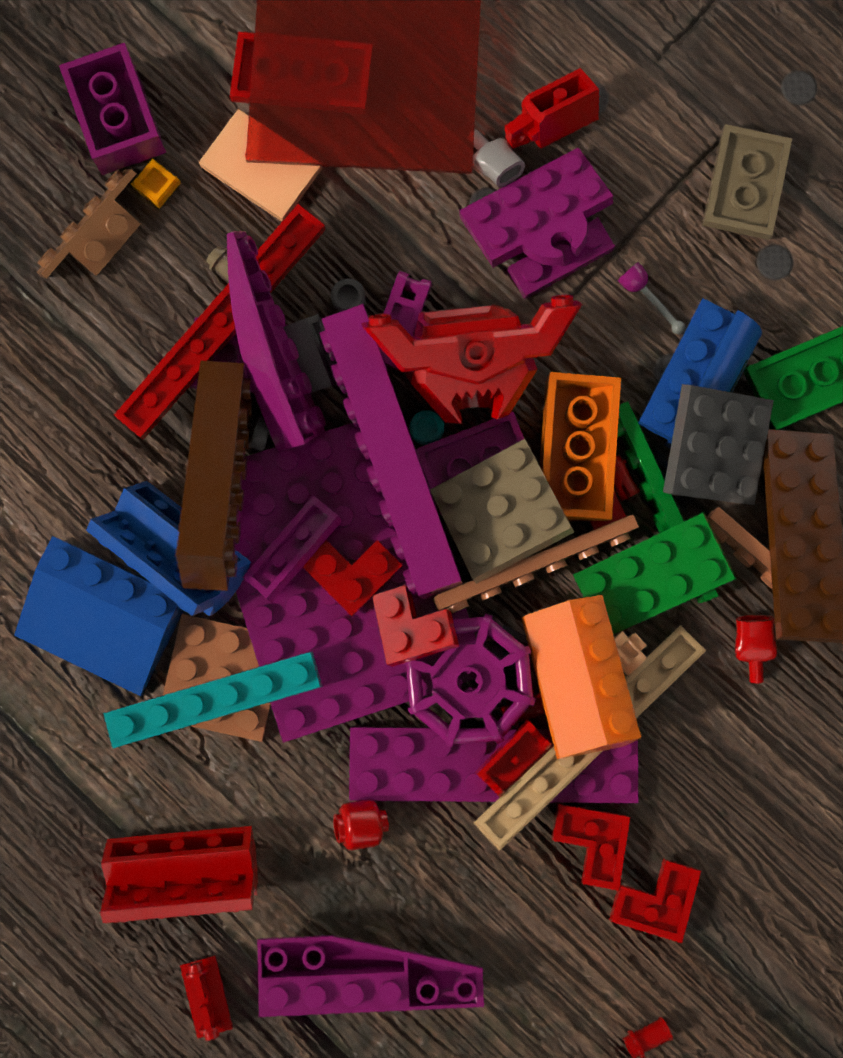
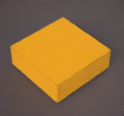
[131,158,181,209]

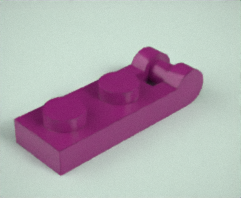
[379,271,432,372]

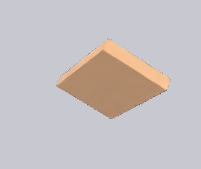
[198,109,322,222]

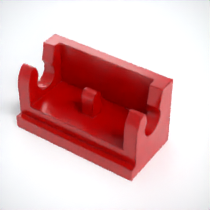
[475,720,553,797]

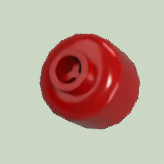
[333,799,389,851]

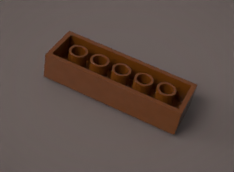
[176,361,253,591]

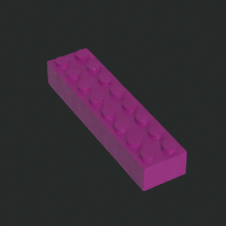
[319,304,463,600]

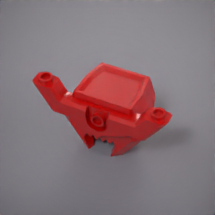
[361,295,583,424]

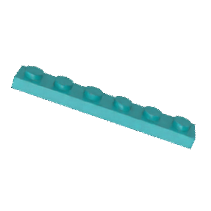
[103,652,322,749]

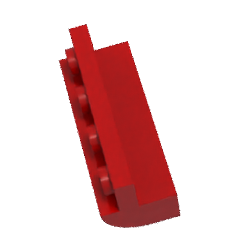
[100,826,258,923]

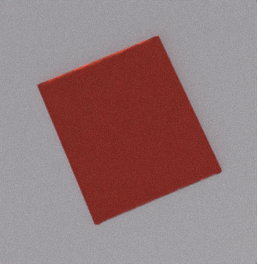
[245,0,481,174]

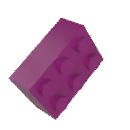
[59,42,167,175]

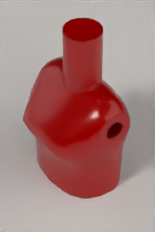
[735,615,777,684]

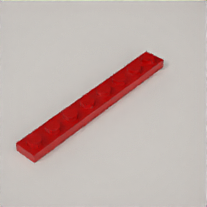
[114,204,326,440]

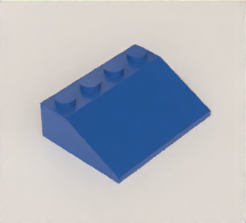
[14,536,184,696]

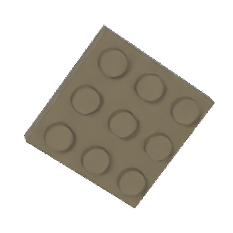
[430,439,574,584]

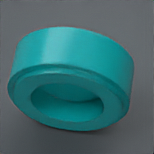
[409,410,444,446]

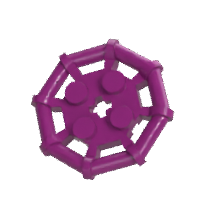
[403,614,536,747]

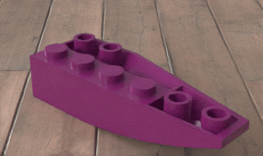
[227,231,325,452]
[257,935,484,1017]

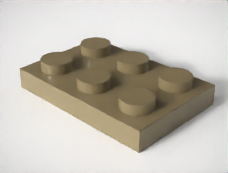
[702,124,792,240]

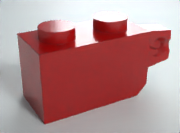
[505,68,599,149]

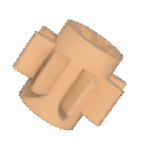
[614,631,647,676]

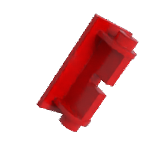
[180,955,233,1041]

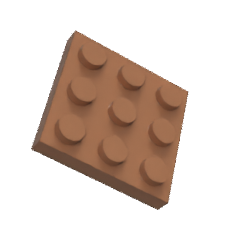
[163,614,271,742]

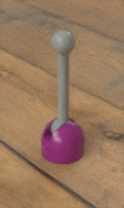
[617,262,686,335]

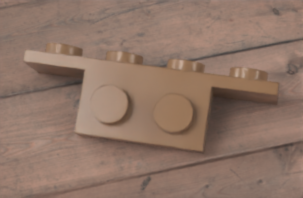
[36,169,141,279]

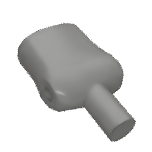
[468,130,525,188]

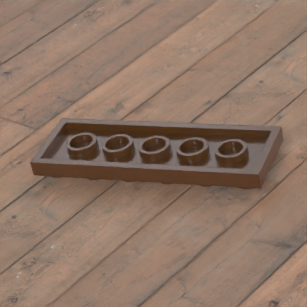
[763,429,843,643]

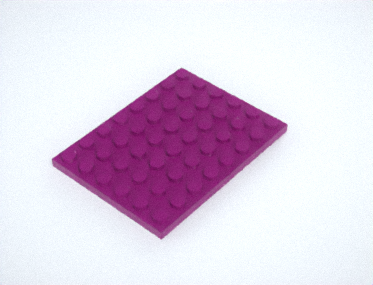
[235,423,477,743]

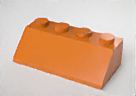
[539,372,621,522]
[522,595,641,760]

